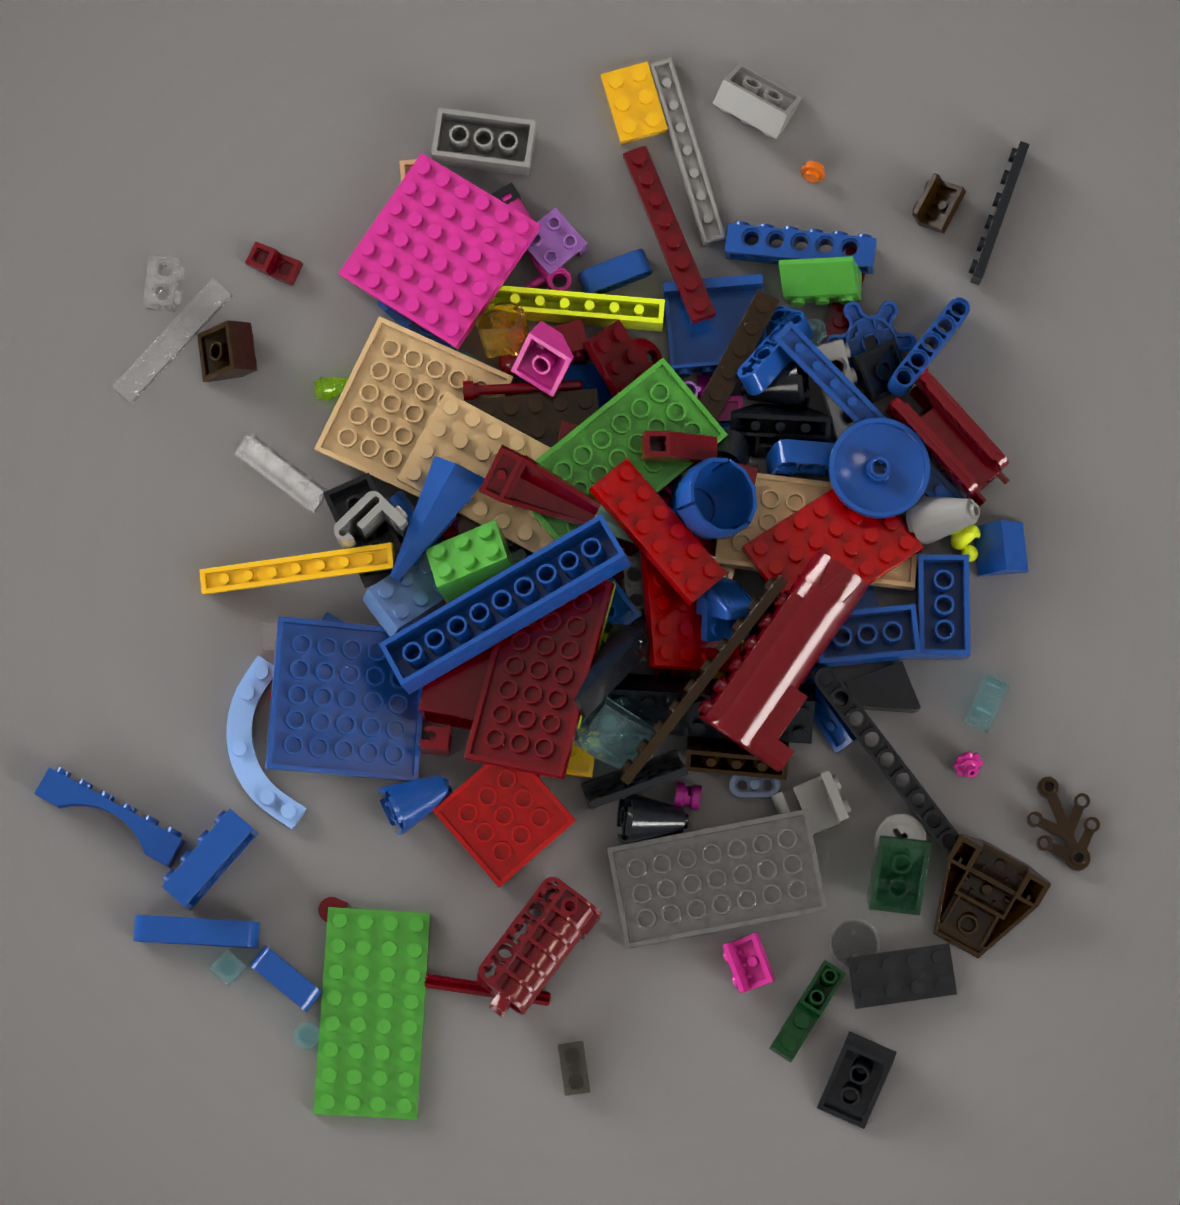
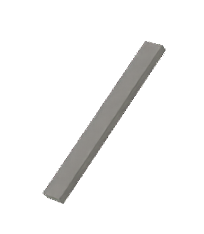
[649,57,726,247]

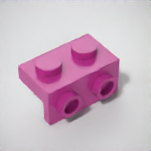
[723,932,776,993]

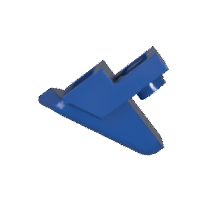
[696,577,753,642]

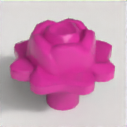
[953,751,983,777]

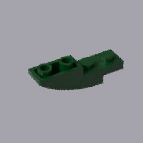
[769,960,846,1063]

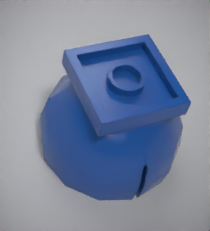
[670,457,757,541]

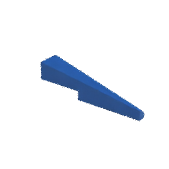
[390,456,485,583]

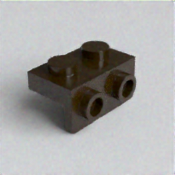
[912,173,966,234]

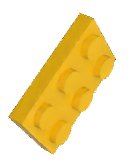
[601,61,668,145]

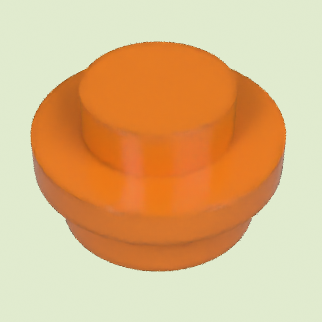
[800,161,825,183]

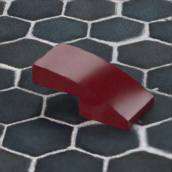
[245,241,303,286]

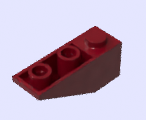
[641,431,717,462]

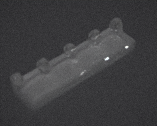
[235,432,330,513]

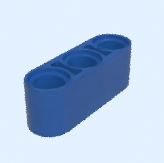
[577,249,653,294]
[249,945,322,1012]

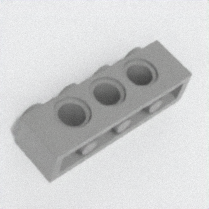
[816,339,857,443]

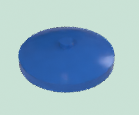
[828,418,930,519]

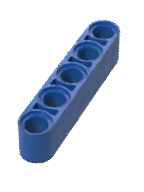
[888,297,970,397]
[133,915,260,948]

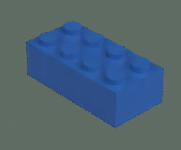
[916,554,971,659]
[817,604,921,668]
[161,809,259,910]

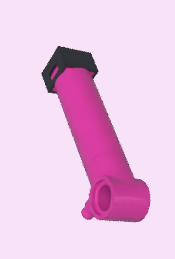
[491,182,572,291]

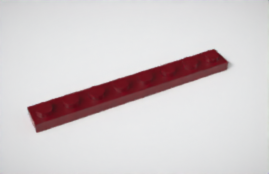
[623,145,716,325]

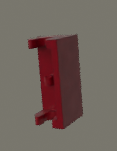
[419,725,453,757]

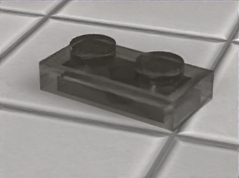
[558,1041,591,1096]

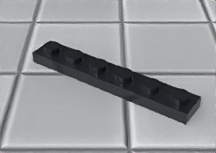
[968,141,1030,285]

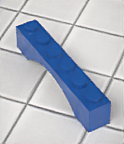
[34,767,186,868]

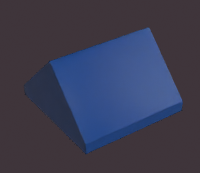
[974,520,1028,577]

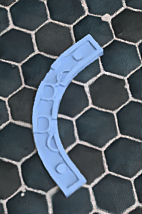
[226,655,307,830]

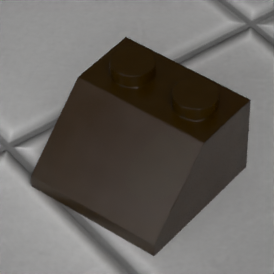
[197,320,257,382]

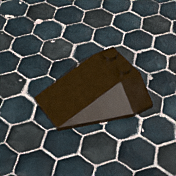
[933,834,1051,958]

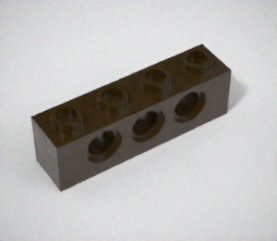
[685,736,789,780]

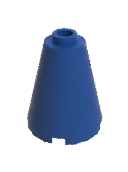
[378,775,452,835]

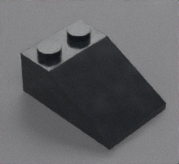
[817,1031,897,1129]

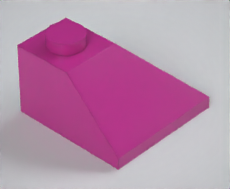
[511,321,574,397]

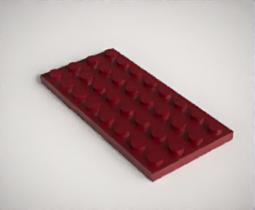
[464,580,614,779]

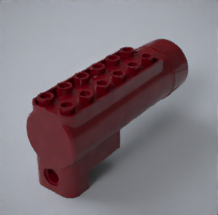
[697,550,869,772]

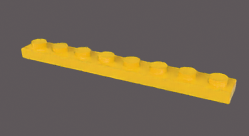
[199,542,396,595]

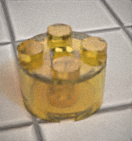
[475,302,530,358]

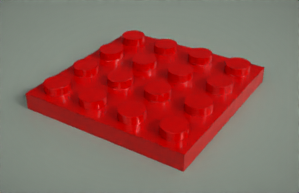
[432,764,576,888]

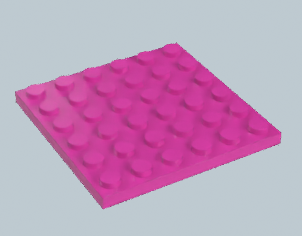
[338,153,542,350]

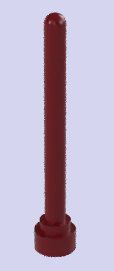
[463,380,583,400]

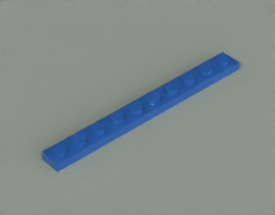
[772,321,965,498]

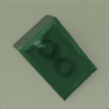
[867,835,931,915]

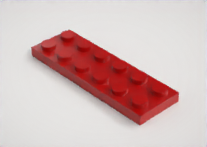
[589,458,727,606]

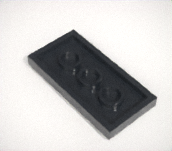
[847,943,957,1009]

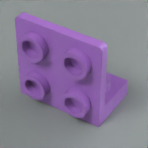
[527,207,588,275]

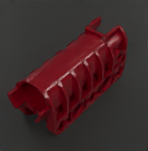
[885,372,1010,508]
[477,877,602,1018]

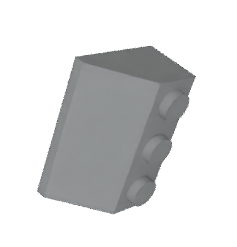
[712,62,803,139]

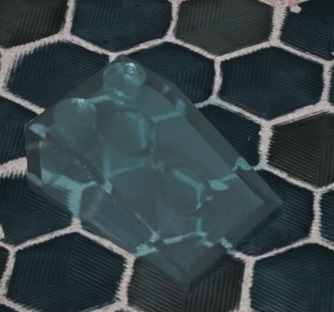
[574,697,654,769]

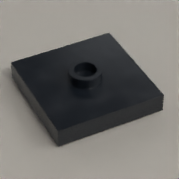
[851,338,906,403]

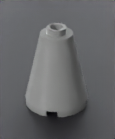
[906,496,980,545]

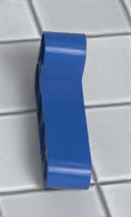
[737,306,813,395]
[766,439,835,477]

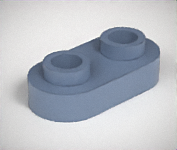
[729,775,780,798]

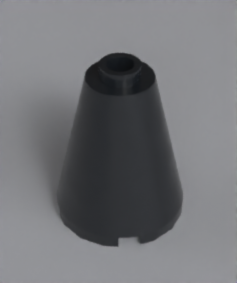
[741,360,810,407]
[617,794,689,843]

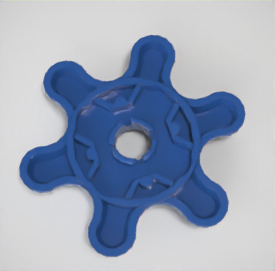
[825,301,916,385]

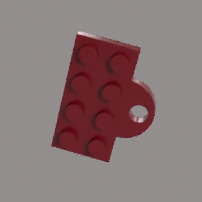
[582,319,663,397]

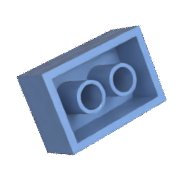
[362,552,445,637]

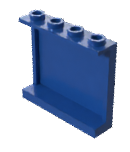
[663,274,767,377]

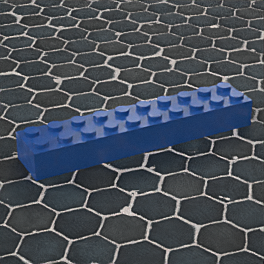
[379,514,631,694]

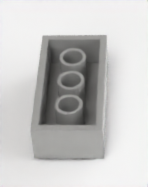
[431,107,536,176]

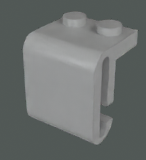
[333,491,409,549]
[771,770,851,836]

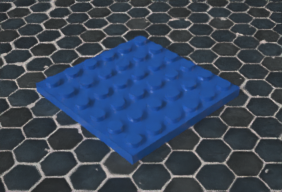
[265,616,423,782]

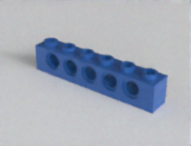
[724,221,877,274]

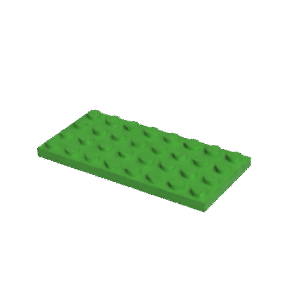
[529,358,728,541]
[313,907,431,1120]

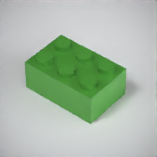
[426,520,514,603]

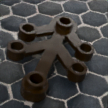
[1027,777,1100,871]

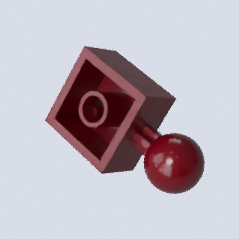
[498,319,590,377]

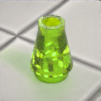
[314,377,349,401]

